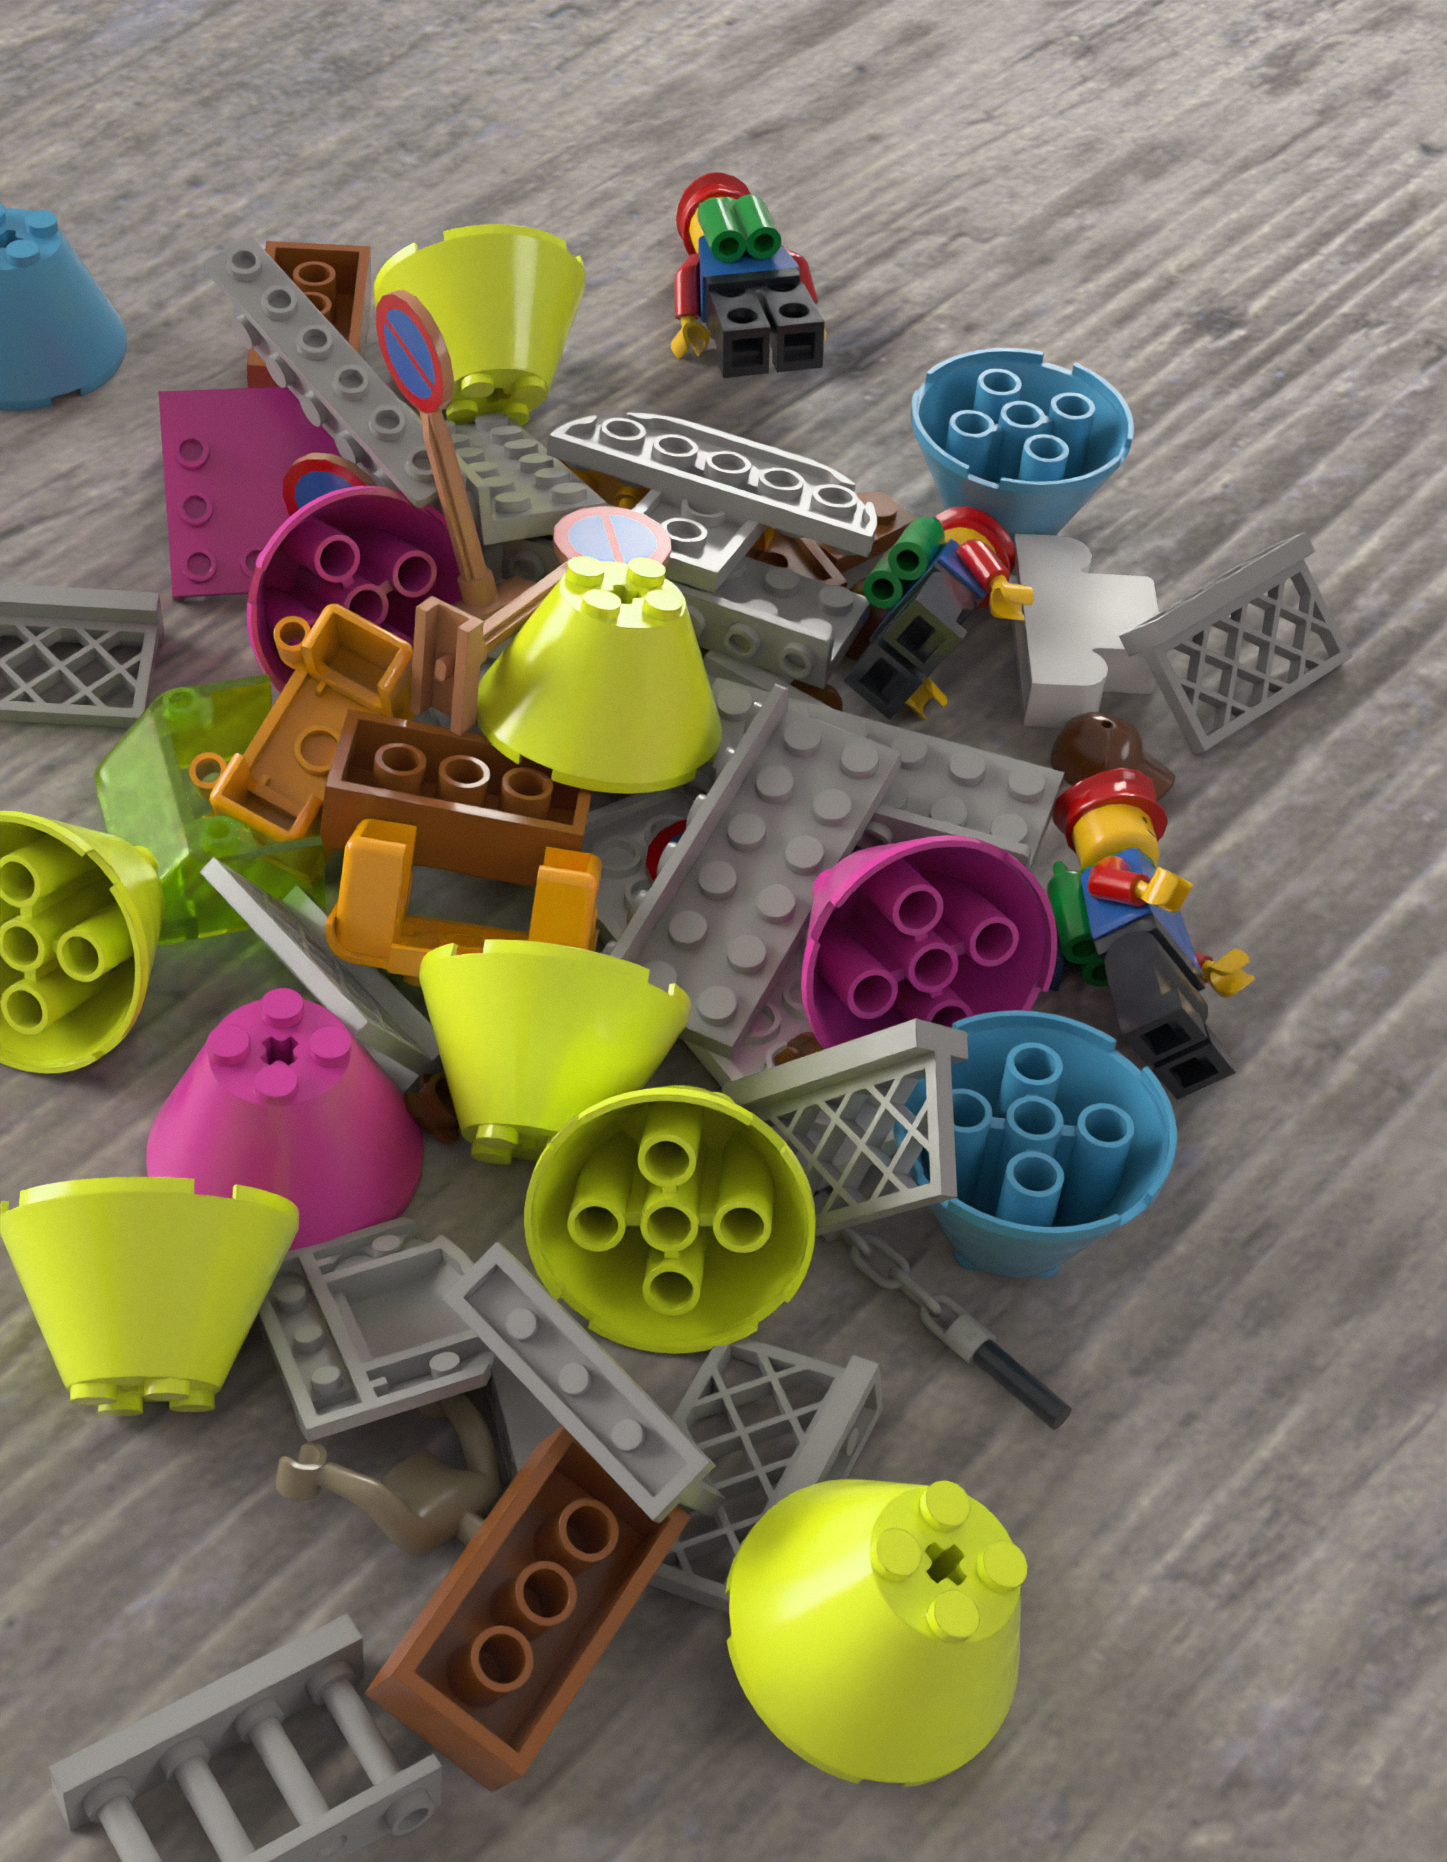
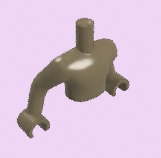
[276,1393,503,1556]

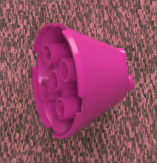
[247,486,462,694]
[801,835,1057,1050]
[146,988,424,1251]

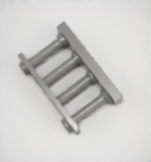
[49,1613,442,1862]

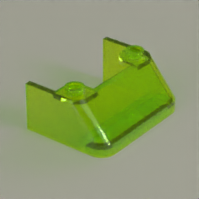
[94,674,326,945]

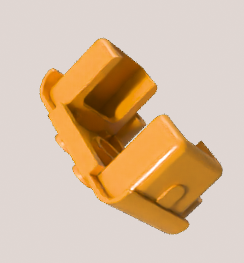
[189,604,417,882]
[325,819,602,987]

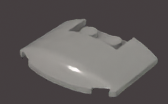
[256,1217,496,1442]

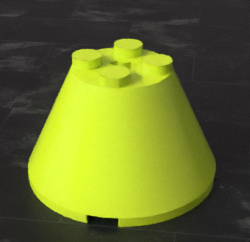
[373,224,586,426]
[476,556,722,794]
[0,811,165,1074]
[419,939,691,1165]
[524,1085,816,1354]
[0,1177,299,1416]
[725,1479,1028,1788]

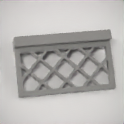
[1119,531,1352,755]
[0,583,165,729]
[200,857,444,1095]
[722,1018,968,1237]
[442,1242,727,1523]
[647,1337,883,1614]

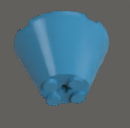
[0,204,127,411]
[910,348,1134,542]
[892,1010,1177,1278]

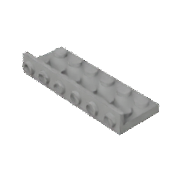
[205,236,467,516]
[403,402,607,545]
[502,534,871,689]
[671,677,1065,872]
[601,684,902,1061]

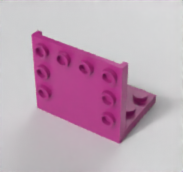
[158,383,389,600]

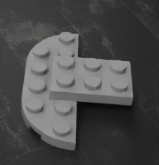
[546,413,877,593]

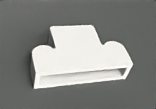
[1008,533,1159,728]

